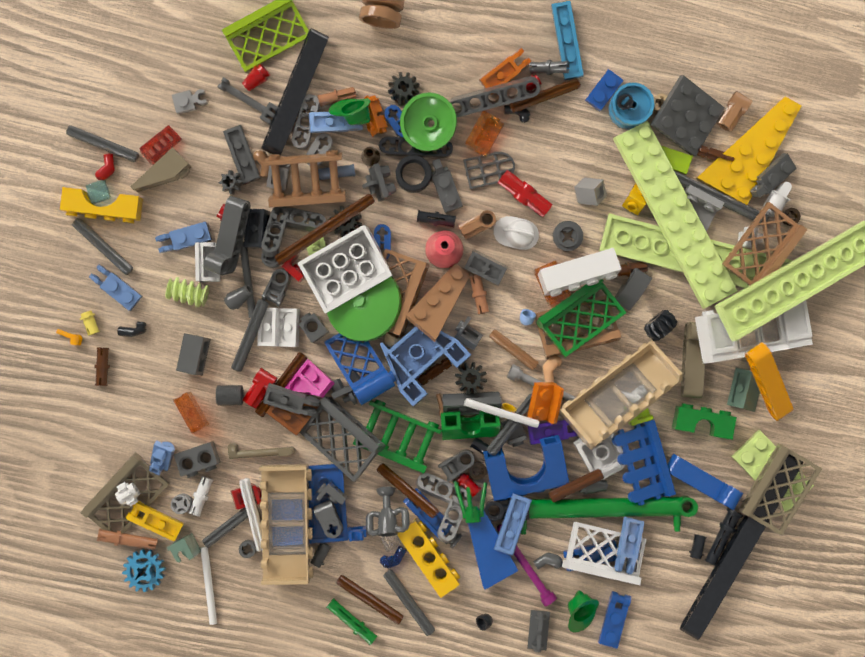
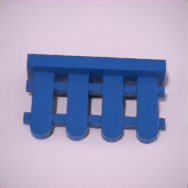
[612,419,676,505]

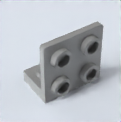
[684,185,725,231]

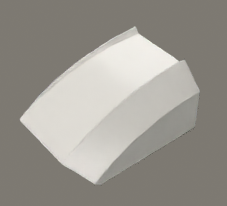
[573,434,625,480]

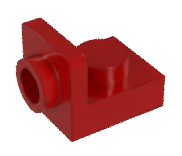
[282,255,305,283]

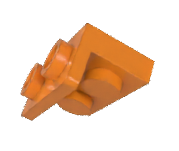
[527,382,564,424]

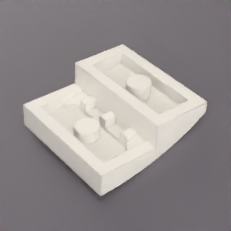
[257,308,300,347]

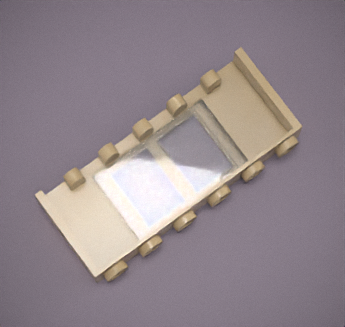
[560,340,682,450]
[259,464,313,585]

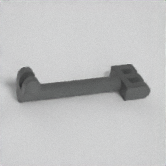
[217,77,279,125]

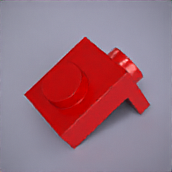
[230,483,262,510]

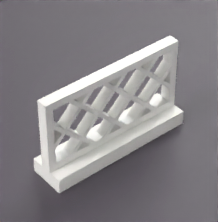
[562,522,646,585]

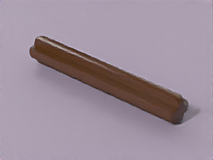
[509,78,581,113]
[255,352,307,417]
[377,463,439,518]
[336,575,403,625]

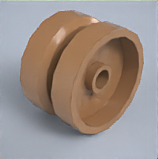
[359,0,405,29]

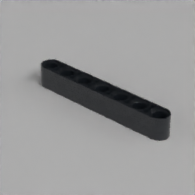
[261,28,329,155]

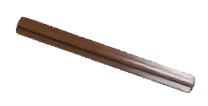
[275,194,375,265]

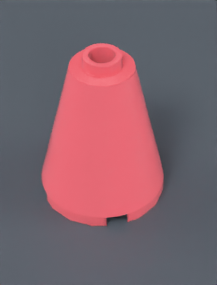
[425,230,463,268]

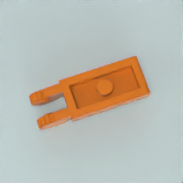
[479,48,531,95]

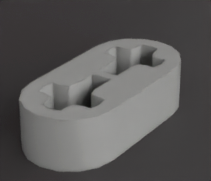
[306,133,333,167]

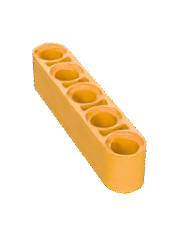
[745,342,794,421]

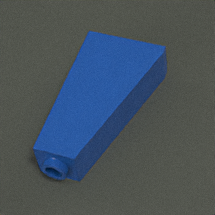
[468,508,518,590]

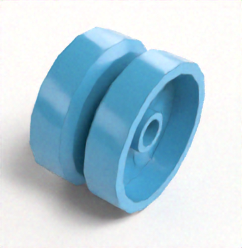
[608,82,655,130]

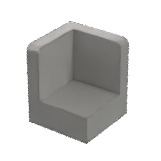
[574,178,607,206]

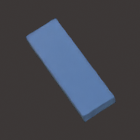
[494,493,532,556]

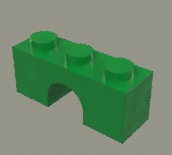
[672,403,737,440]
[441,410,500,440]

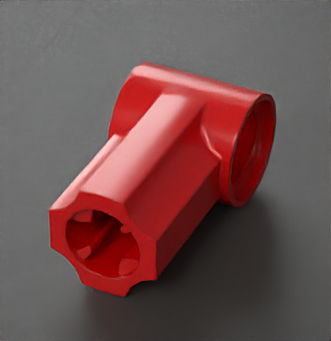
[242,368,278,409]

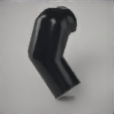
[504,105,531,123]
[117,321,147,337]

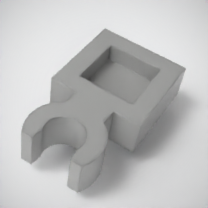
[172,89,208,115]

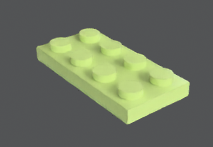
[731,430,814,511]

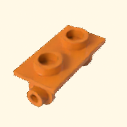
[364,95,388,137]

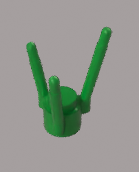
[453,480,487,523]

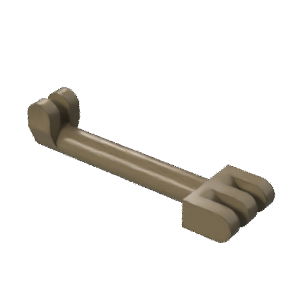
[228,443,296,459]

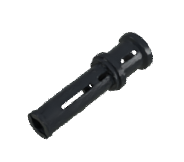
[705,507,743,566]

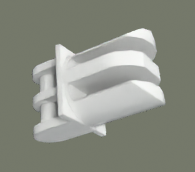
[763,182,792,217]

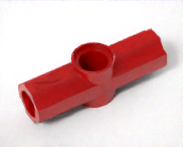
[497,170,553,217]

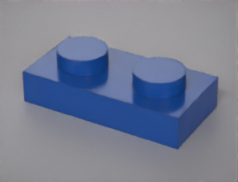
[585,69,624,112]

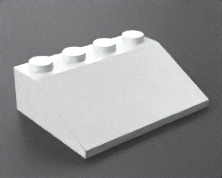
[298,225,393,314]

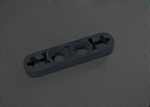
[379,137,453,158]

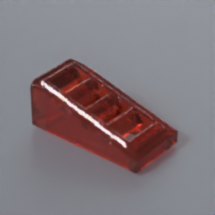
[139,125,182,166]

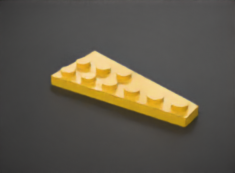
[696,97,802,205]

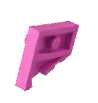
[285,359,335,398]

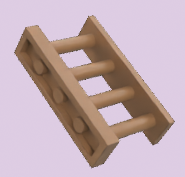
[264,150,347,208]

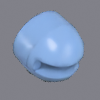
[520,309,536,326]

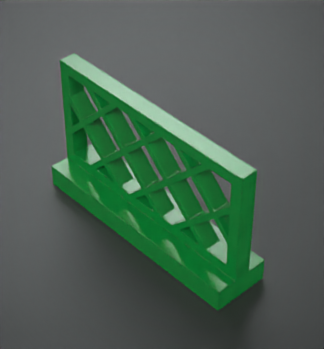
[536,279,627,358]

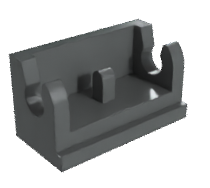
[464,249,508,286]
[176,333,211,376]

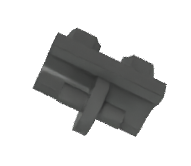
[362,163,396,202]
[331,371,361,405]

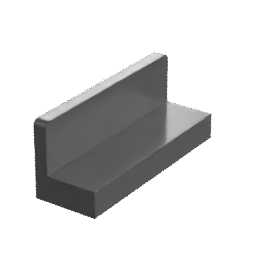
[443,392,502,415]

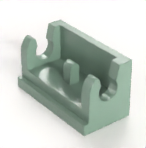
[167,533,201,563]

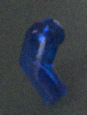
[380,546,407,569]

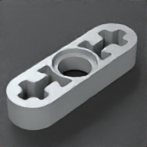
[292,94,320,150]

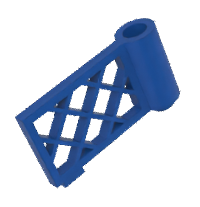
[324,333,397,405]

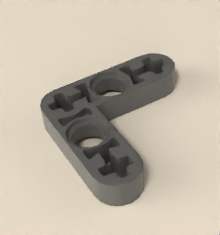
[262,206,326,257]

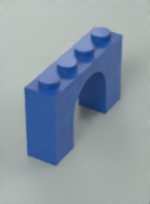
[483,435,569,501]

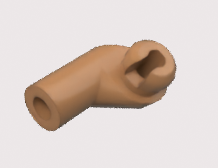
[253,150,269,178]

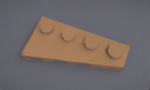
[406,264,470,342]

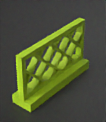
[222,0,309,72]

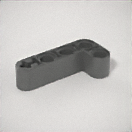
[203,196,250,275]

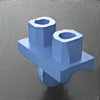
[149,440,175,475]

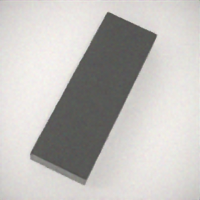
[223,125,261,185]

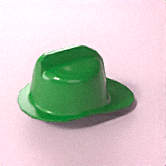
[329,98,371,125]
[567,590,599,633]

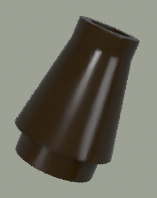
[361,147,380,166]

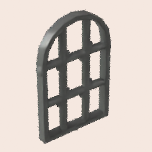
[463,152,515,189]

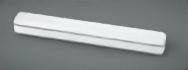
[239,478,262,552]

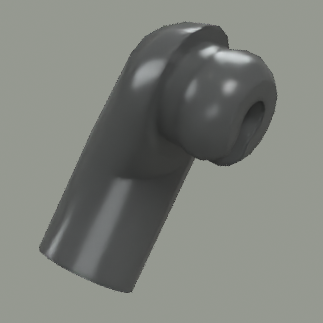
[533,552,563,569]

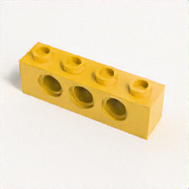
[397,519,460,598]

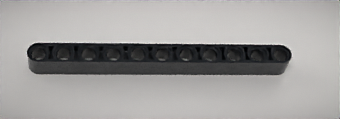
[680,454,803,640]

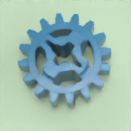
[122,549,166,592]

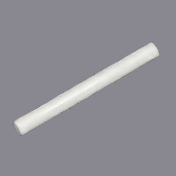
[464,398,539,428]
[200,547,217,625]

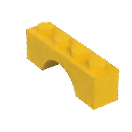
[59,187,143,224]

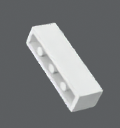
[538,248,621,297]

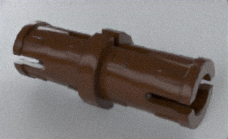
[94,347,110,386]

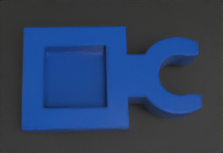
[347,526,367,542]

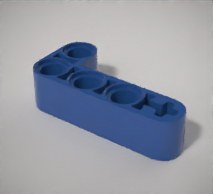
[667,454,744,510]

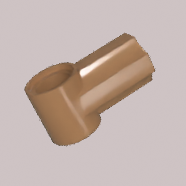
[717,91,753,132]
[458,210,496,240]

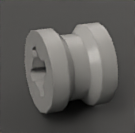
[171,493,193,514]

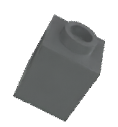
[299,312,329,343]

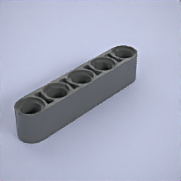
[449,76,540,117]

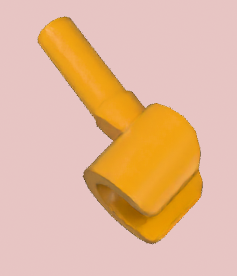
[56,329,82,345]

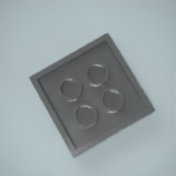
[650,75,725,156]

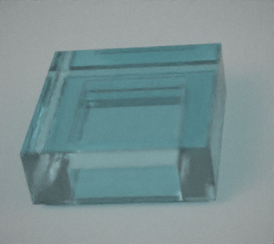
[86,180,111,204]

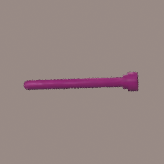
[497,524,557,607]

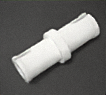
[188,476,213,517]

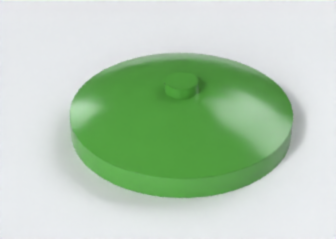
[327,276,402,342]

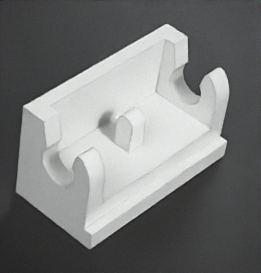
[195,242,220,282]

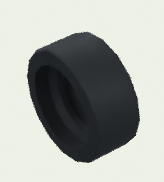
[395,155,432,193]

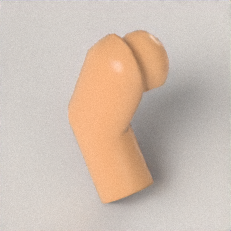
[543,356,562,382]

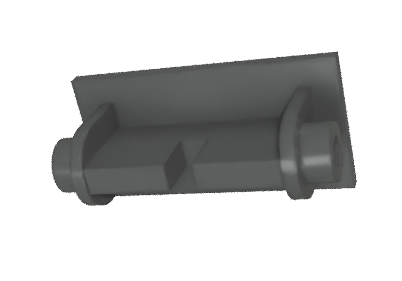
[527,610,550,653]

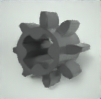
[218,170,244,195]

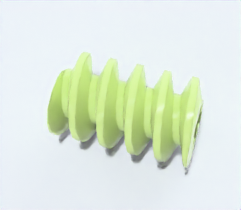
[165,277,209,307]

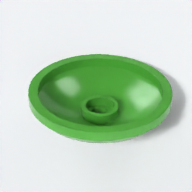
[400,92,457,151]

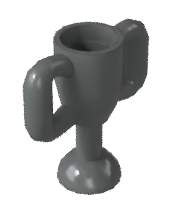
[366,487,410,537]

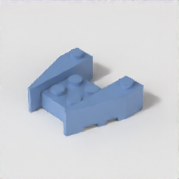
[380,326,471,407]

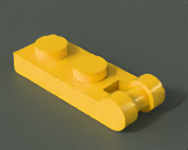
[126,501,184,542]

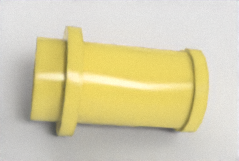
[80,310,100,336]

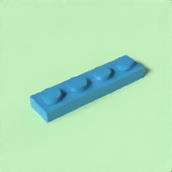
[551,1,584,80]

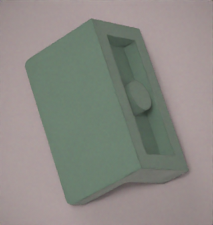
[727,368,760,412]

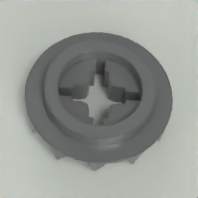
[553,221,583,251]

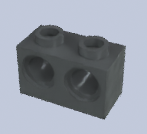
[174,441,221,478]

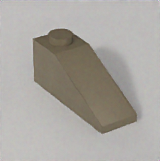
[130,147,192,192]

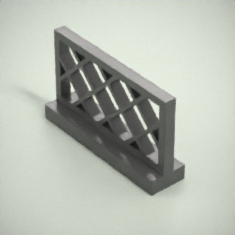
[300,397,386,482]

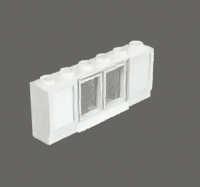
[695,300,813,364]

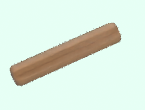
[489,329,538,370]

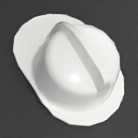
[494,216,539,250]

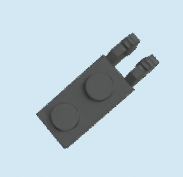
[263,383,320,417]

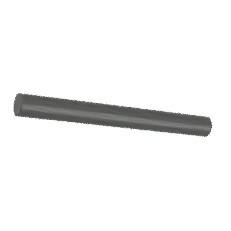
[240,242,255,318]

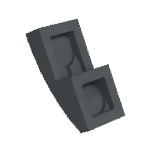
[615,268,652,311]

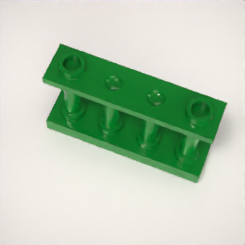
[353,399,442,473]

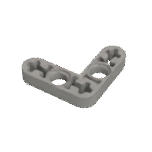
[416,473,468,542]

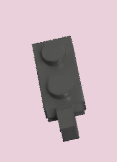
[750,153,797,198]
[431,158,463,213]

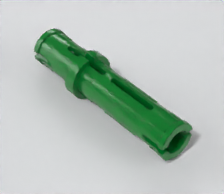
[326,598,377,645]

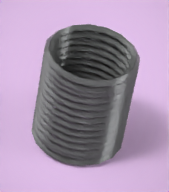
[216,385,244,406]

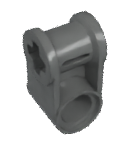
[262,269,291,307]
[438,449,475,482]
[313,499,343,539]

